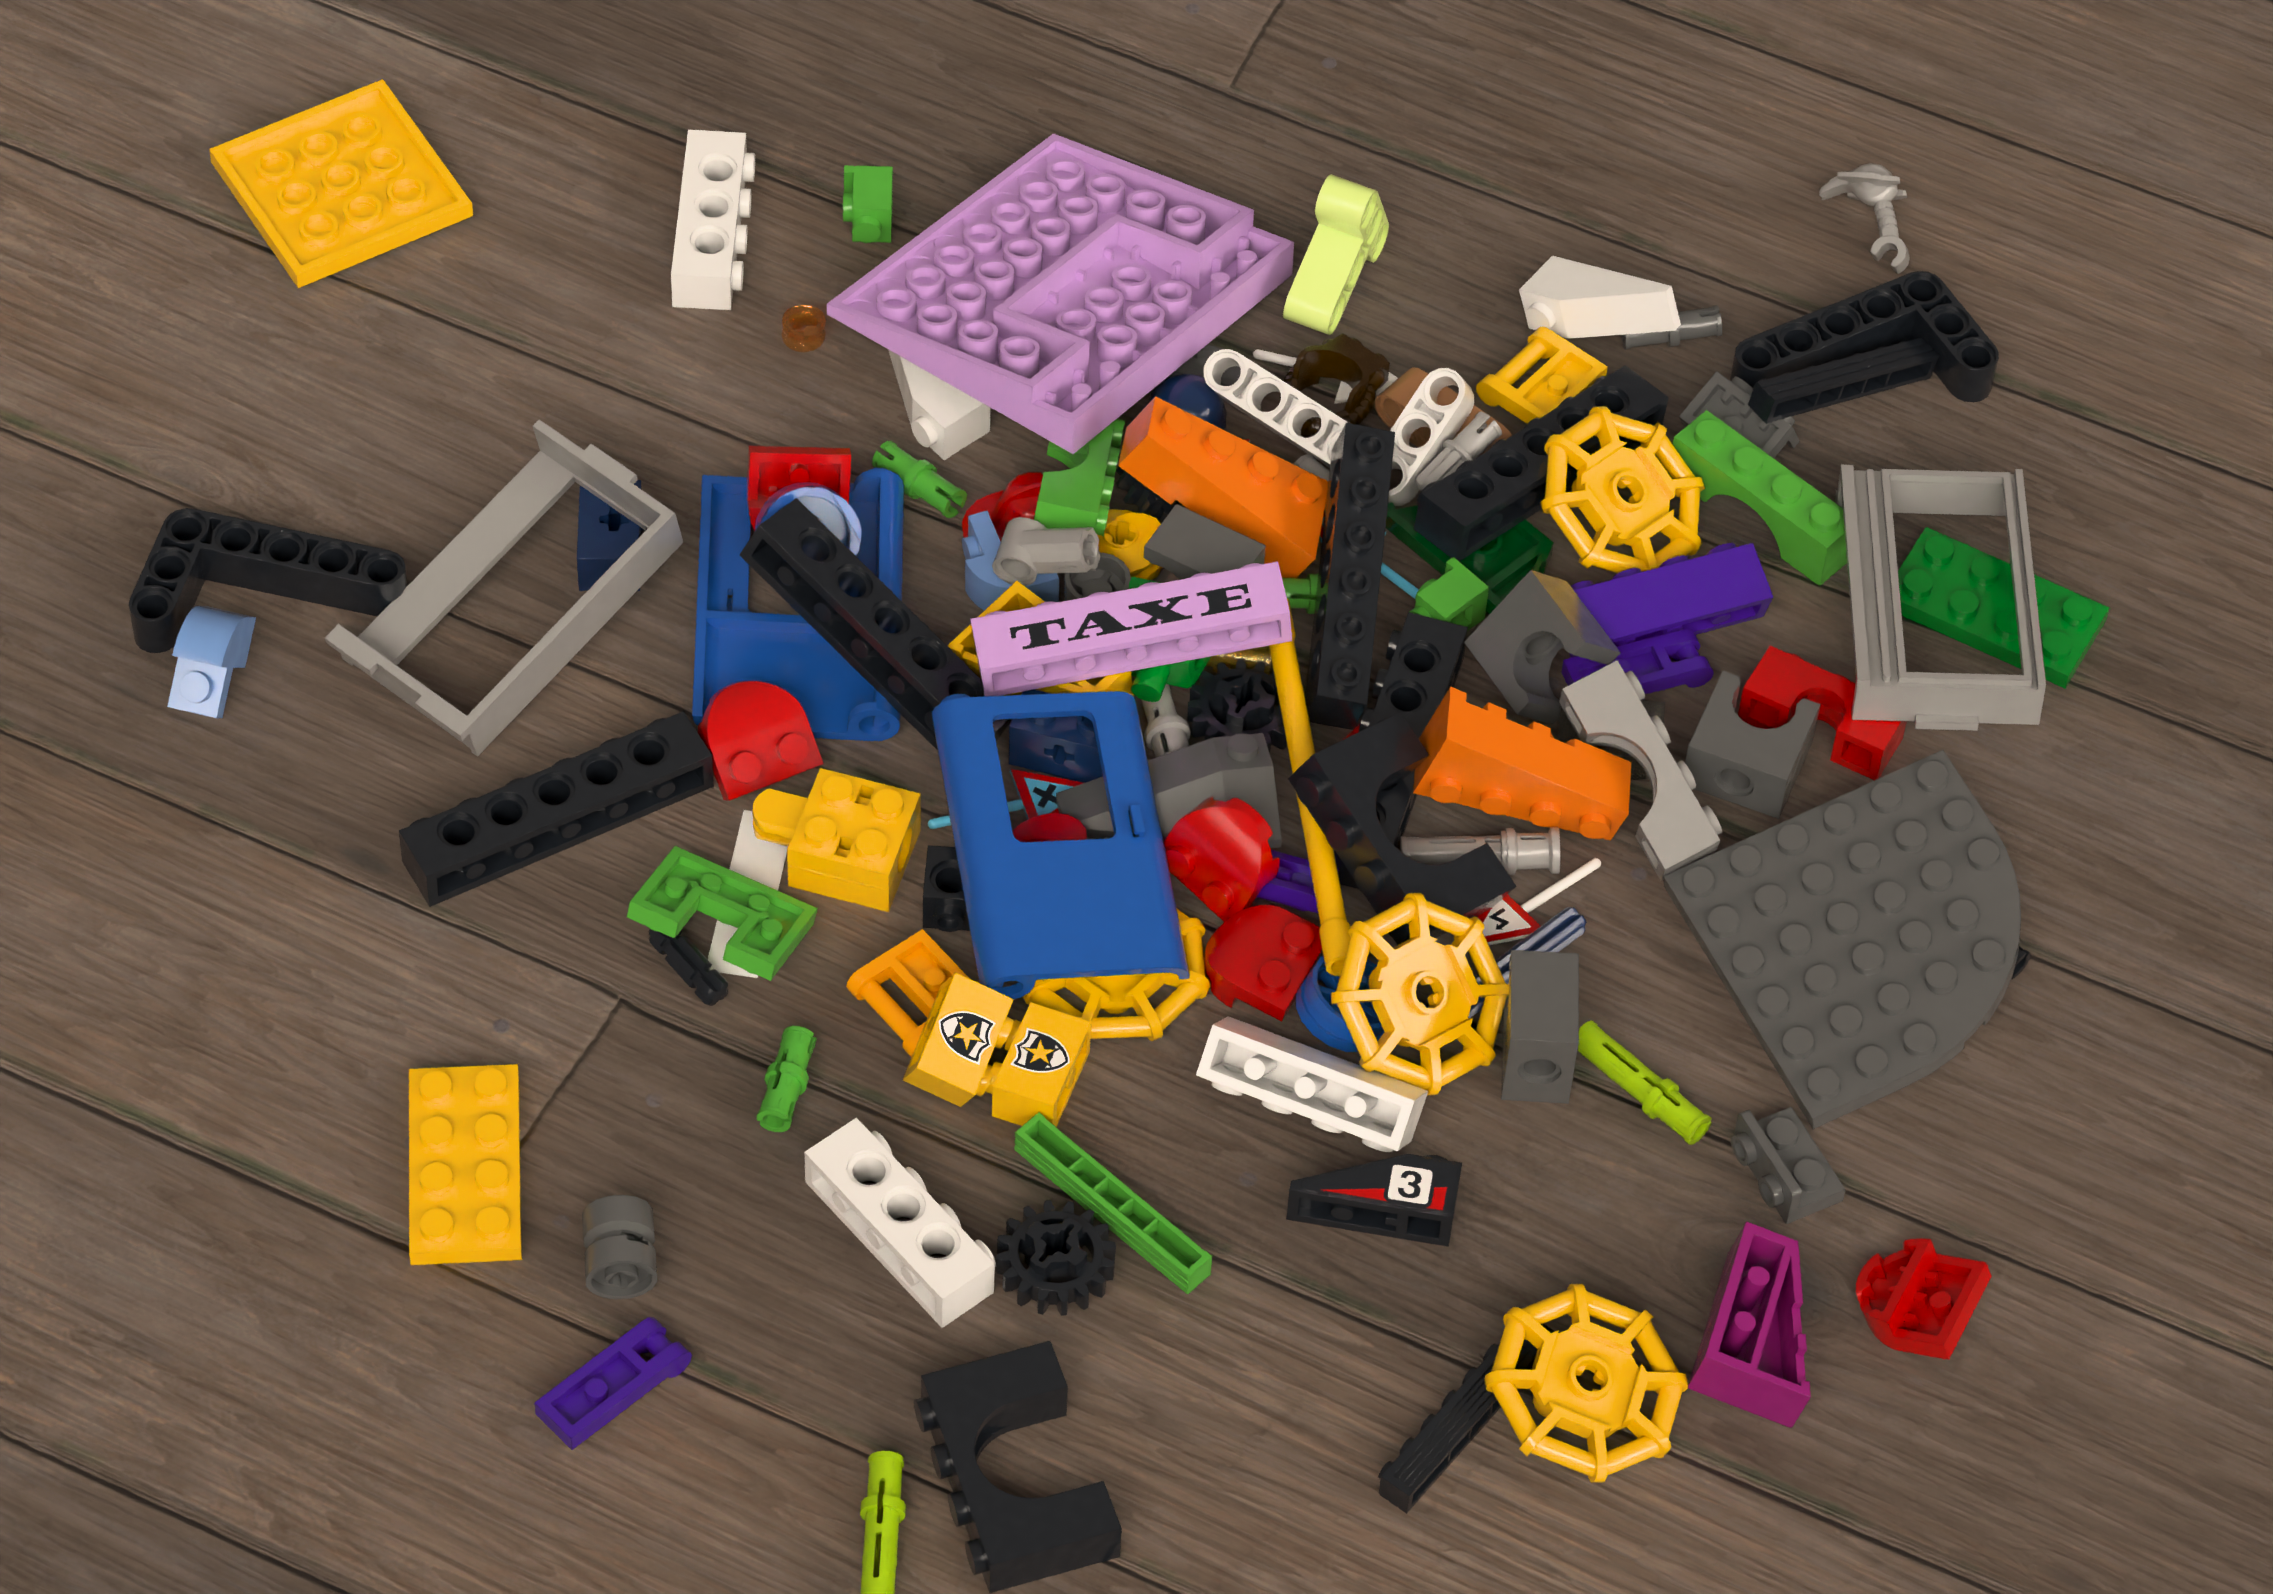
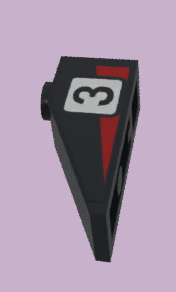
[1286,1154,1462,1247]

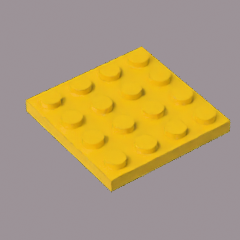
[209,79,473,288]

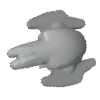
[1819,163,1910,274]

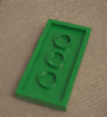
[1898,527,2110,689]

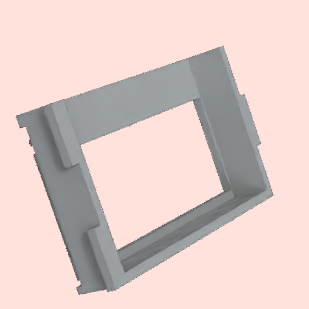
[325,419,683,757]
[1835,464,2046,731]

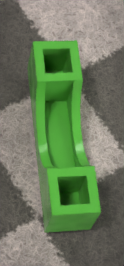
[1668,410,1847,586]
[1034,419,1125,536]

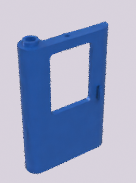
[692,468,904,741]
[932,691,1190,999]

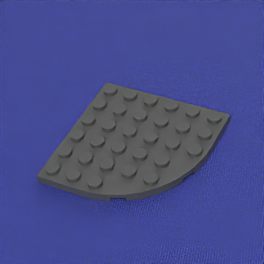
[1664,750,2021,1129]

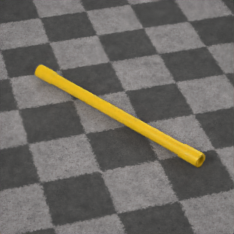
[1269,598,1351,976]

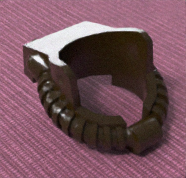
[1280,334,1390,438]

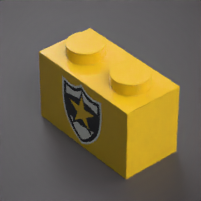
[903,972,1014,1107]
[986,1002,1091,1127]

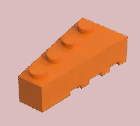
[1118,396,1328,578]
[1413,686,1632,841]

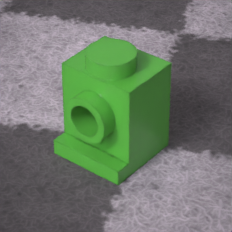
[843,165,893,243]
[1407,557,1489,631]

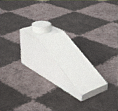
[1519,256,1681,339]
[888,350,991,460]

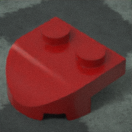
[746,446,852,531]
[697,681,824,801]
[1164,796,1280,922]
[1204,905,1323,1022]
[1856,1238,1992,1360]

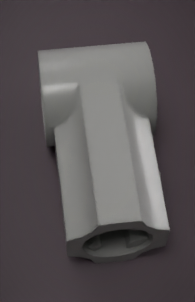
[992,517,1100,586]

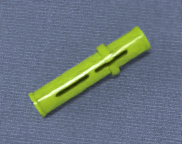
[1577,1020,1712,1145]
[860,1451,906,1594]

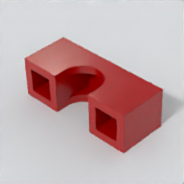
[1738,645,1907,781]

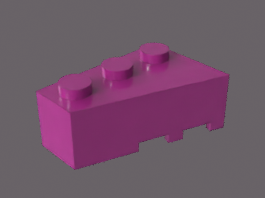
[1688,1221,1811,1428]

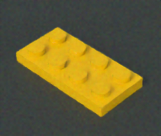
[409,1064,522,1265]

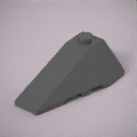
[1056,733,1282,848]

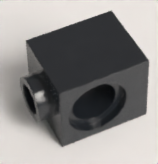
[923,845,970,932]

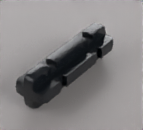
[648,929,728,1006]

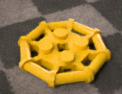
[1540,406,1705,573]
[1331,893,1509,1096]
[1023,909,1211,1041]
[1485,1284,1688,1483]

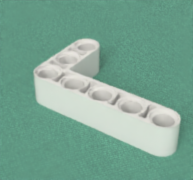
[1204,349,1474,506]

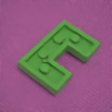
[627,846,818,981]

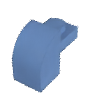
[962,511,1059,611]
[167,606,256,718]

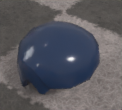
[1148,374,1227,430]

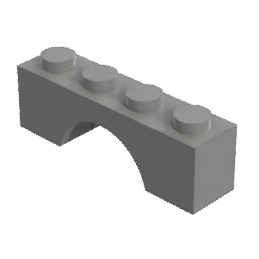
[1559,660,1722,881]

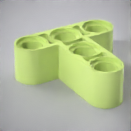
[1283,174,1389,335]

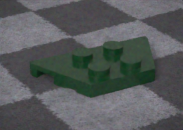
[1385,502,1554,614]

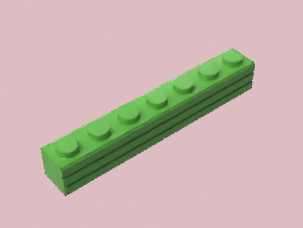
[1014,1112,1212,1294]

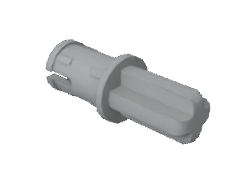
[1415,411,1502,491]

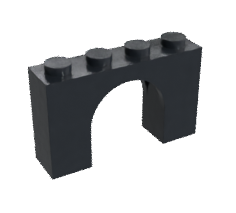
[1288,712,1517,945]
[914,1341,1122,1593]

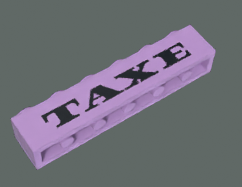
[970,561,1292,696]

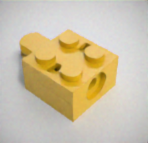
[752,768,921,912]

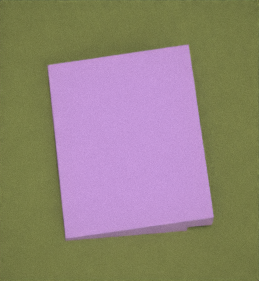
[827,134,1294,454]

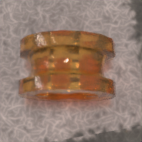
[782,305,826,352]

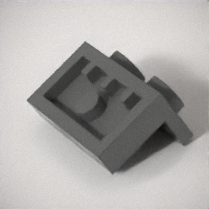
[1679,371,1800,458]
[1731,1107,1846,1224]

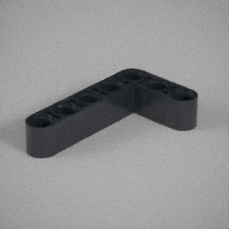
[1730,271,1999,403]
[129,508,408,653]

